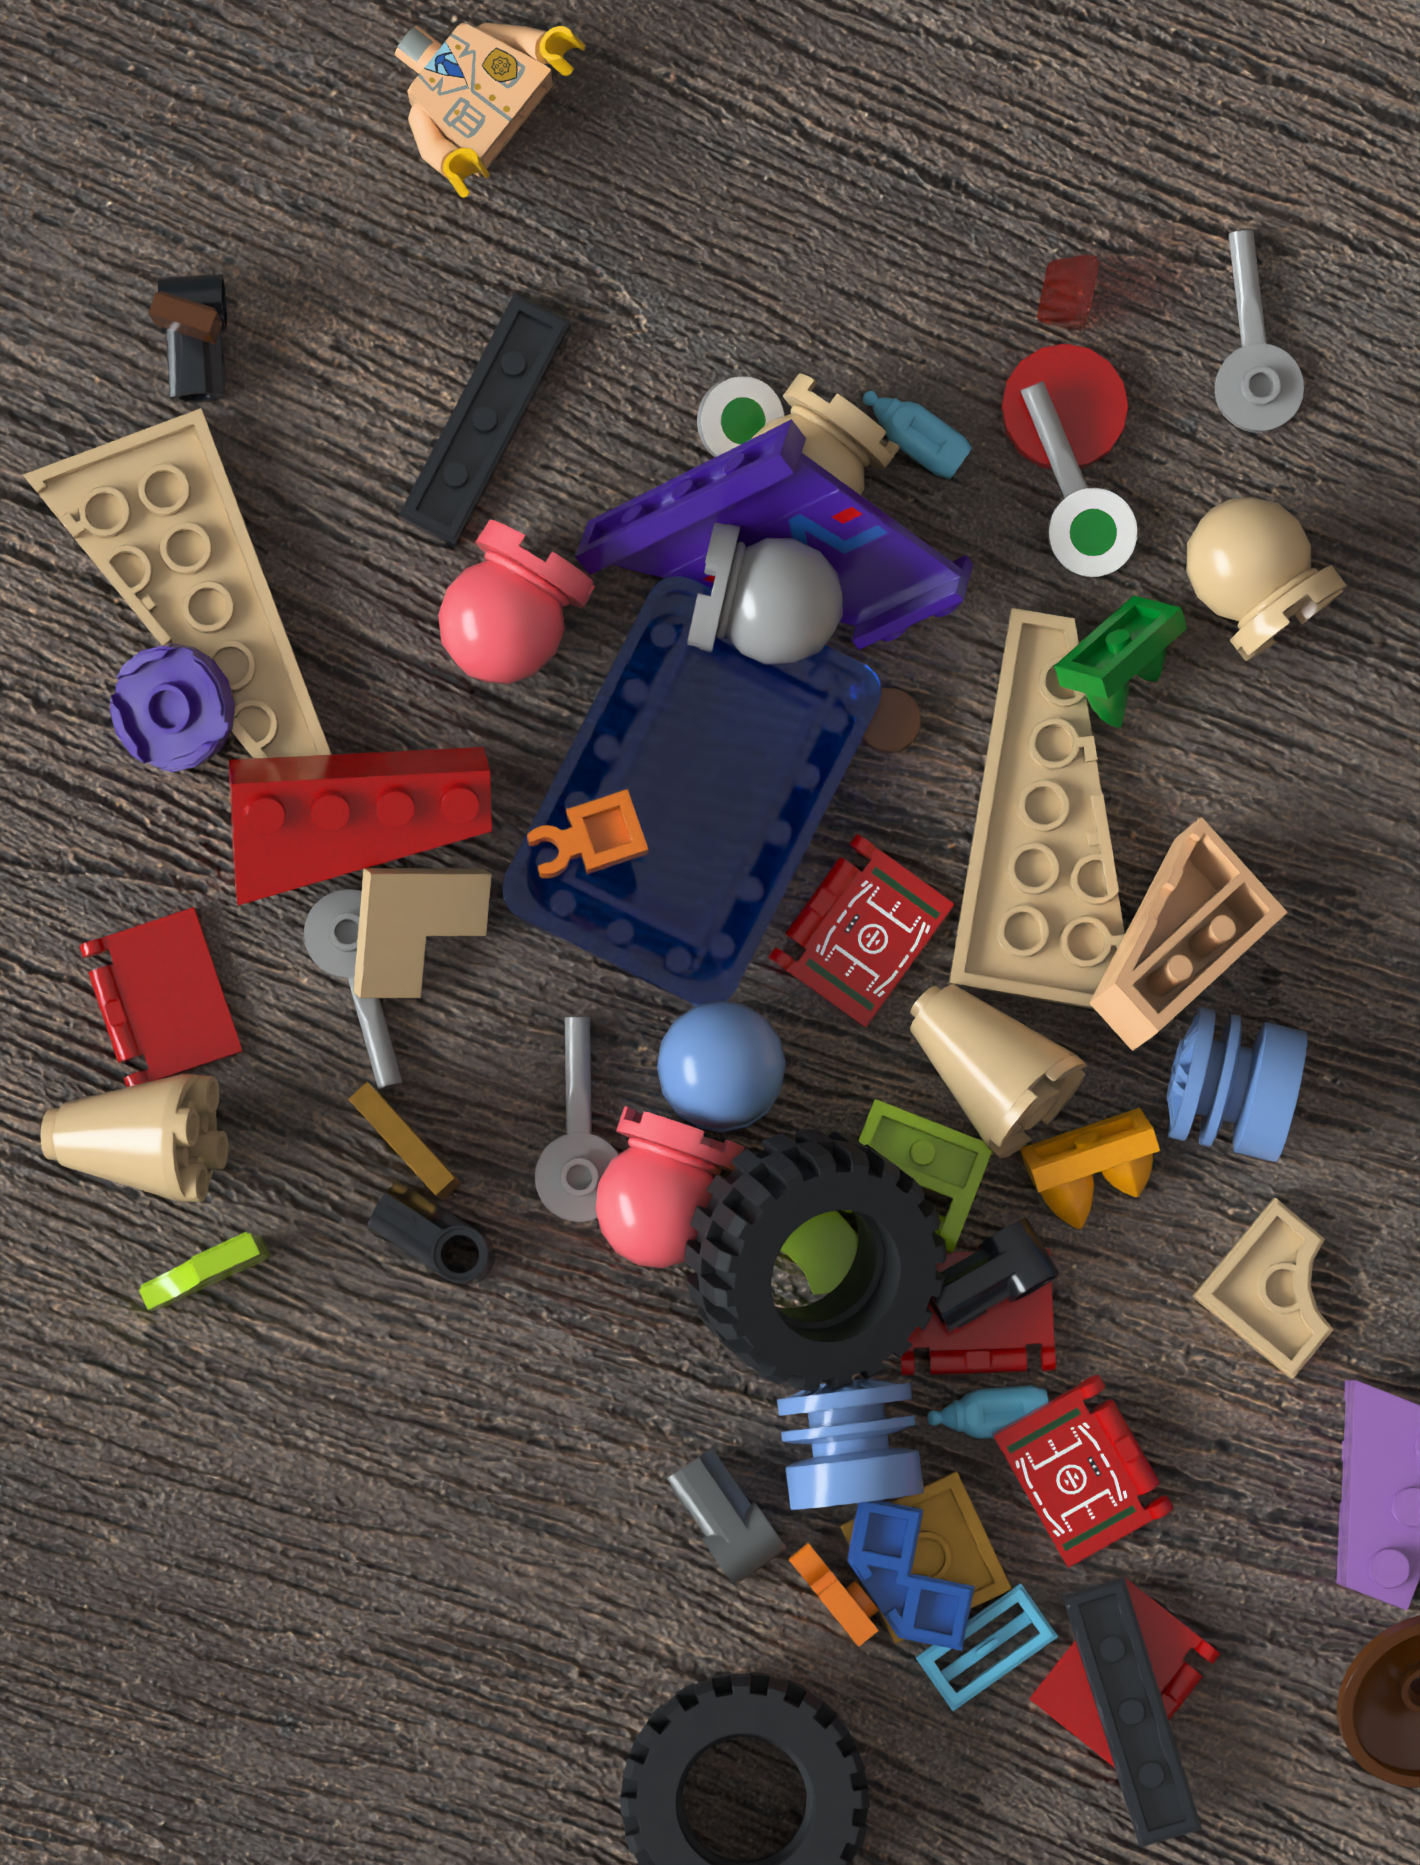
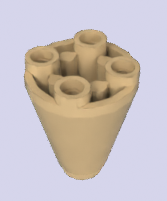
[41,1074,229,1202]

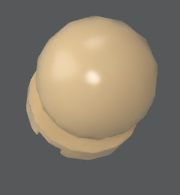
[751,373,900,495]
[1186,497,1347,662]

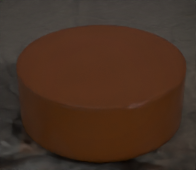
[857,688,921,754]

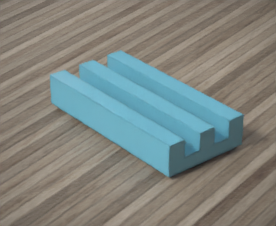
[915,1583,1058,1711]

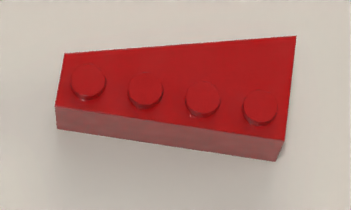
[228,747,492,906]

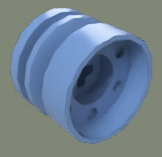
[1167,1007,1307,1162]
[777,1377,924,1510]

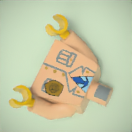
[395,22,586,198]

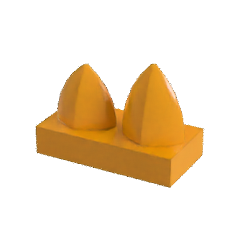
[1020,1107,1160,1229]

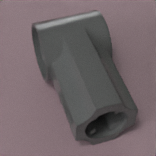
[667,1448,787,1586]

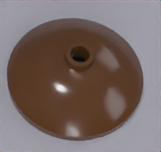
[1337,1615,1420,1788]

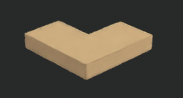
[353,868,492,998]

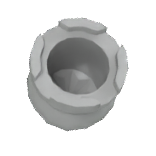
[687,522,843,664]

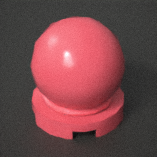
[438,519,595,684]
[595,1106,745,1268]

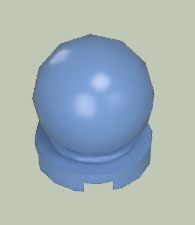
[657,1000,786,1133]

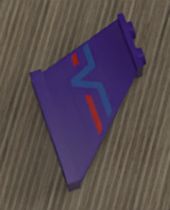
[575,419,973,650]

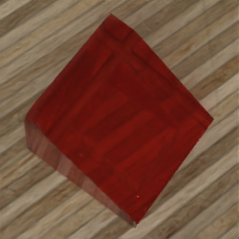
[1037,255,1100,331]

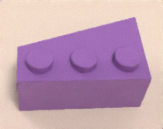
[1336,1380,1420,1610]

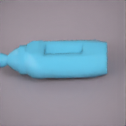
[863,391,972,480]
[927,1385,1048,1439]

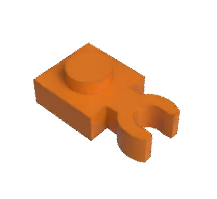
[527,789,649,878]
[788,1542,880,1647]

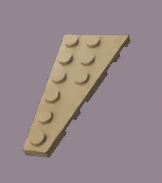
[23,408,332,759]
[948,608,1125,1010]

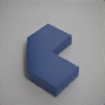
[847,1500,975,1651]

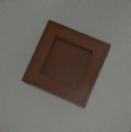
[149,291,222,344]

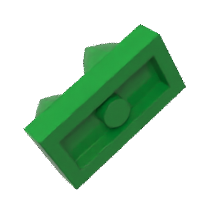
[1054,595,1187,728]

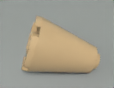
[910,984,1087,1159]

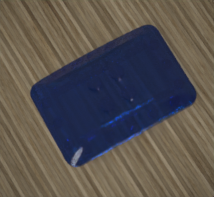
[502,576,881,1005]

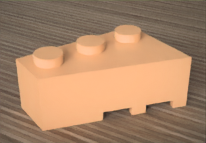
[1090,817,1288,1051]

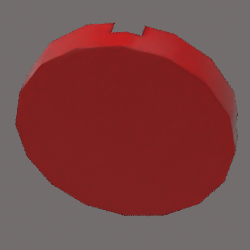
[1001,343,1128,470]

